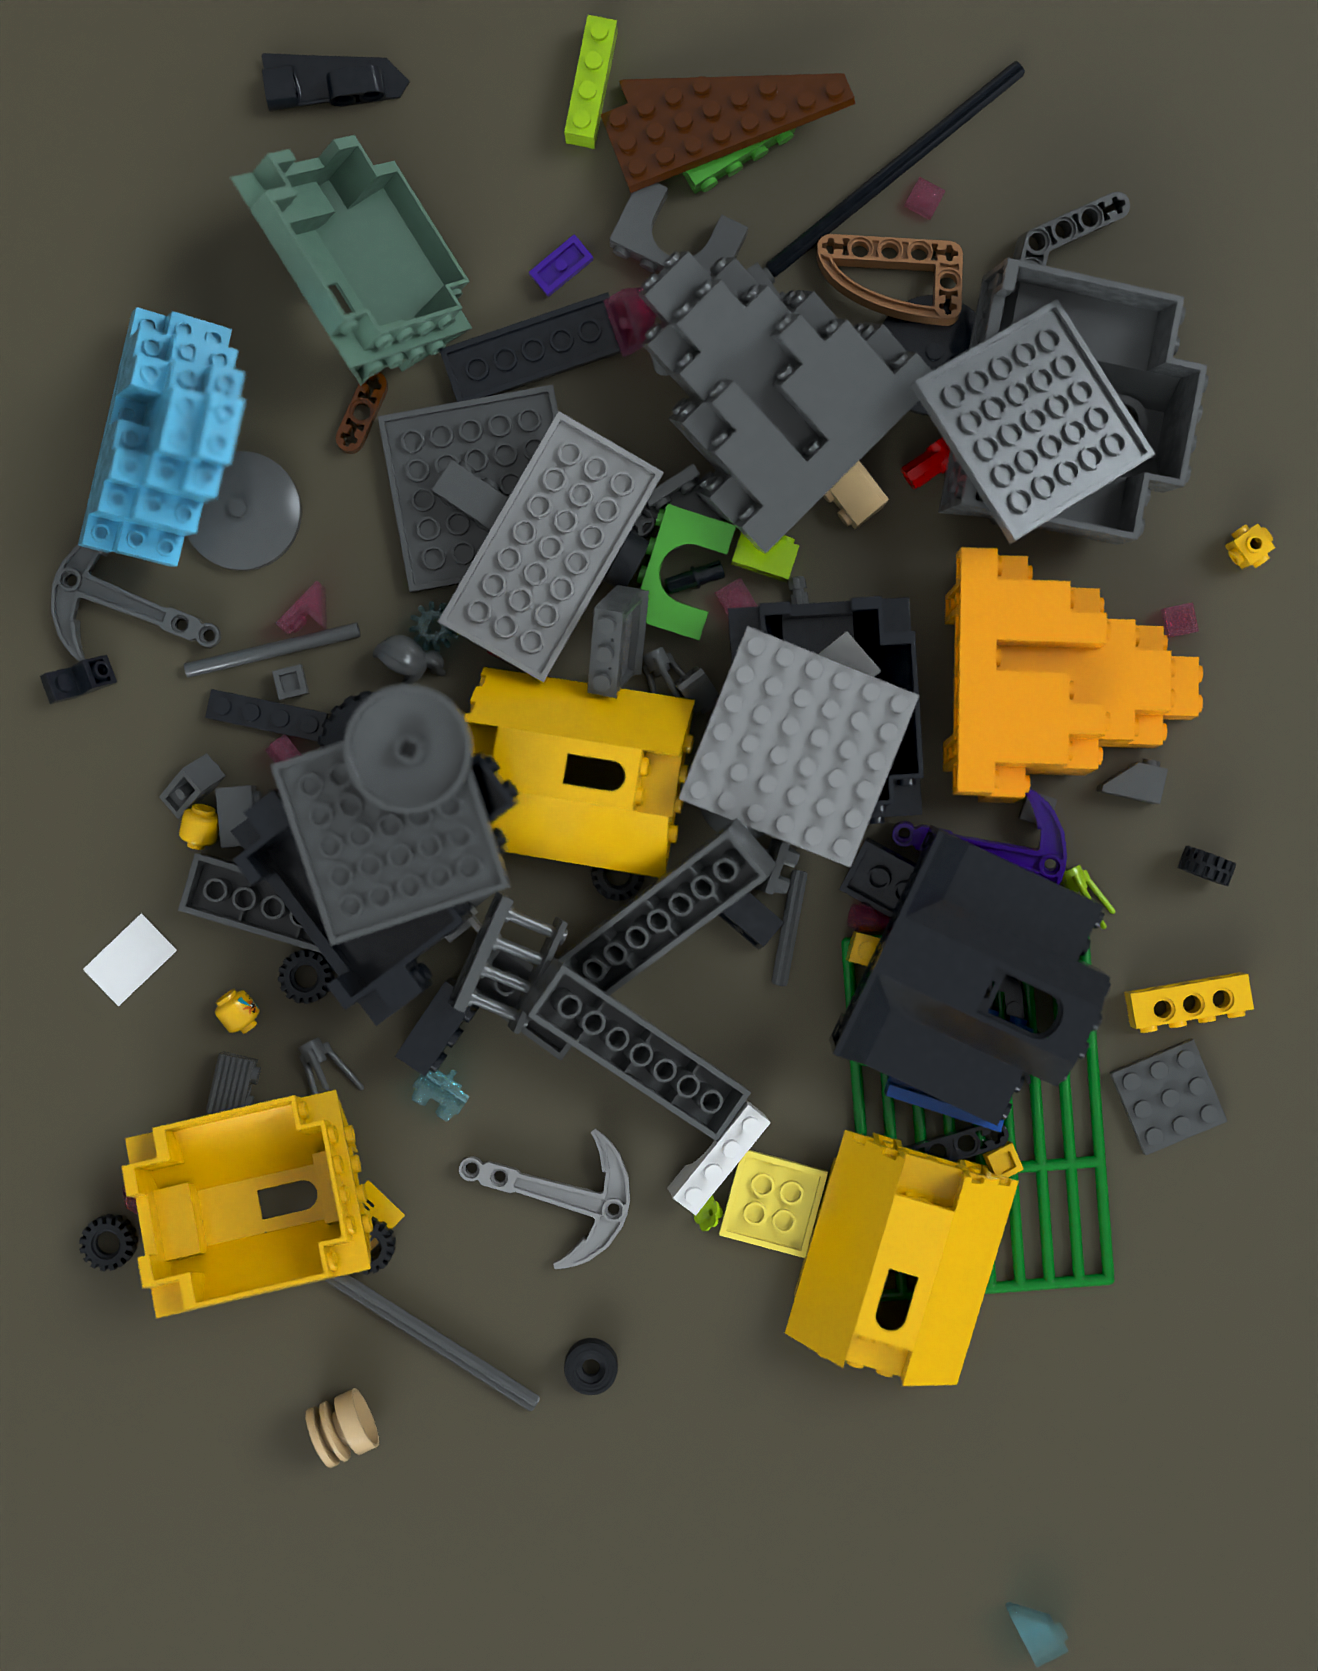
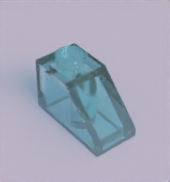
[1005,1602,1069,1668]

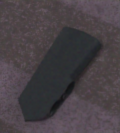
[261,53,410,111]

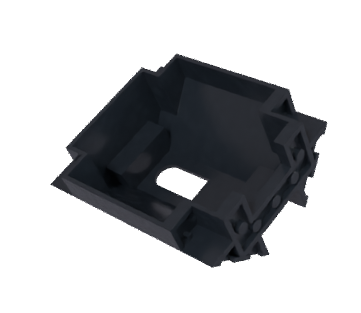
[728,596,924,826]

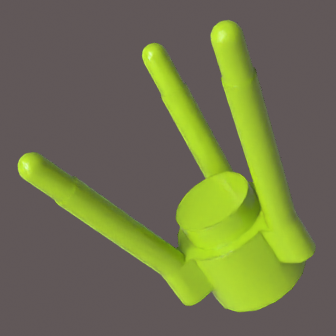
[1060,865,1115,929]

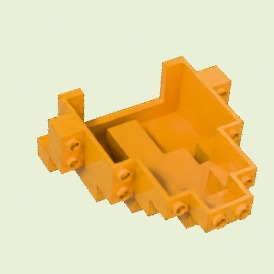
[943,547,1203,803]

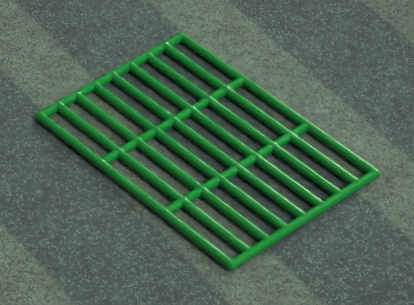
[841,934,1115,1302]

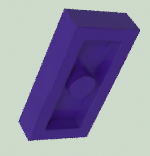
[529,234,594,297]

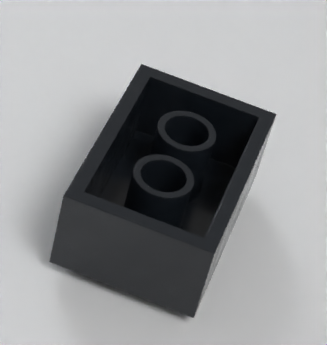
[395,977,480,1076]

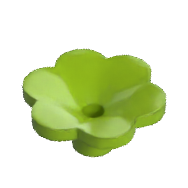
[694,1195,723,1231]

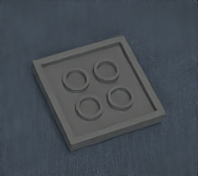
[1109,1039,1228,1155]

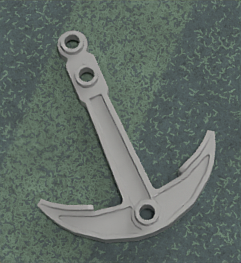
[459,1128,630,1269]

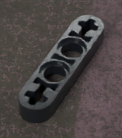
[904,1125,1009,1162]

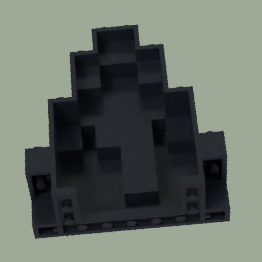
[231,752,520,1026]

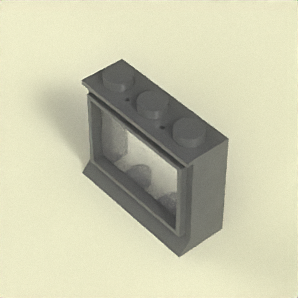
[587,585,649,698]

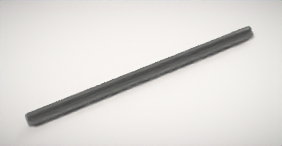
[265,1231,540,1411]

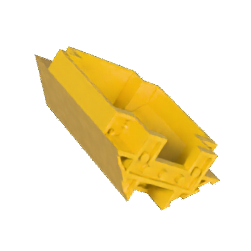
[464,667,695,878]
[122,1090,373,1318]
[785,1130,1019,1386]

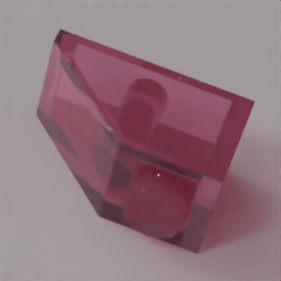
[604,287,657,357]

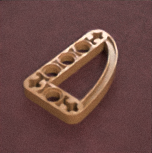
[816,234,963,326]

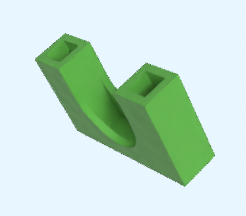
[632,504,736,640]

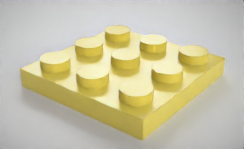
[719,1150,828,1258]

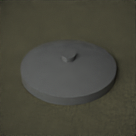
[188,451,302,571]
[344,684,474,814]

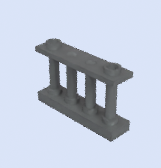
[448,891,568,1034]

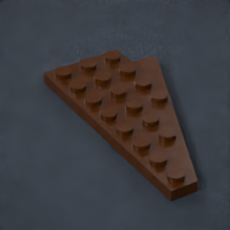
[600,73,855,193]

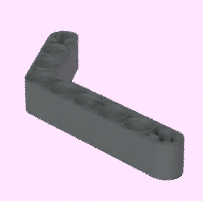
[1013,192,1130,266]

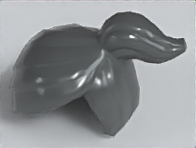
[373,635,446,685]

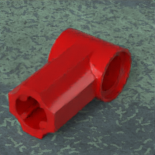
[900,437,950,490]

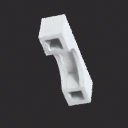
[667,1100,771,1215]

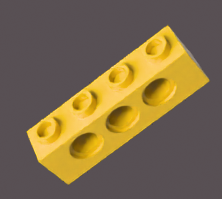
[1124,972,1254,1033]

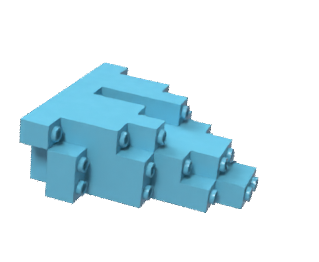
[78,307,245,567]

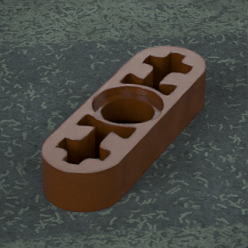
[336,372,388,454]

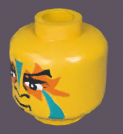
[215,988,260,1034]

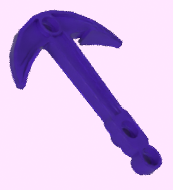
[892,788,1067,884]

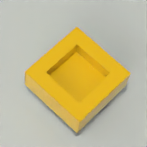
[982,1141,1024,1178]

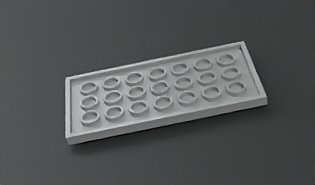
[438,411,664,683]

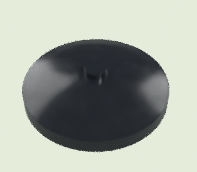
[882,295,976,416]

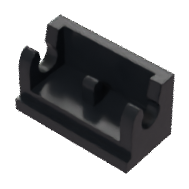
[718,892,784,950]

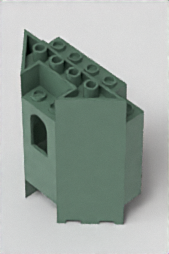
[230,135,472,385]

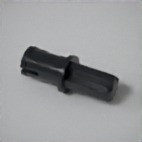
[665,560,725,594]

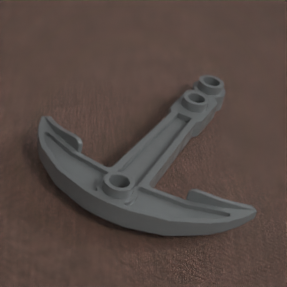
[51,544,221,662]

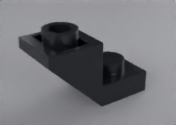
[40,655,117,704]

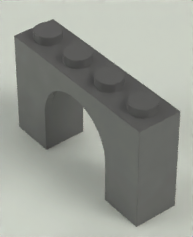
[609,183,748,275]

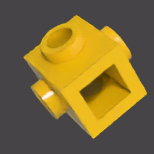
[1224,524,1275,569]

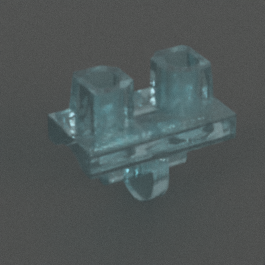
[412,1069,470,1121]

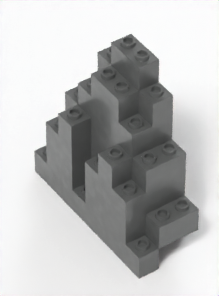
[638,251,932,553]

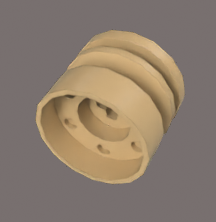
[306,1388,379,1468]

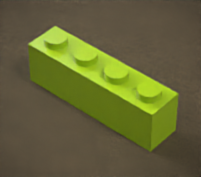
[564,15,618,149]

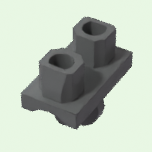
[755,838,800,895]

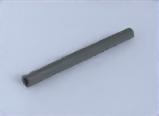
[184,623,361,678]

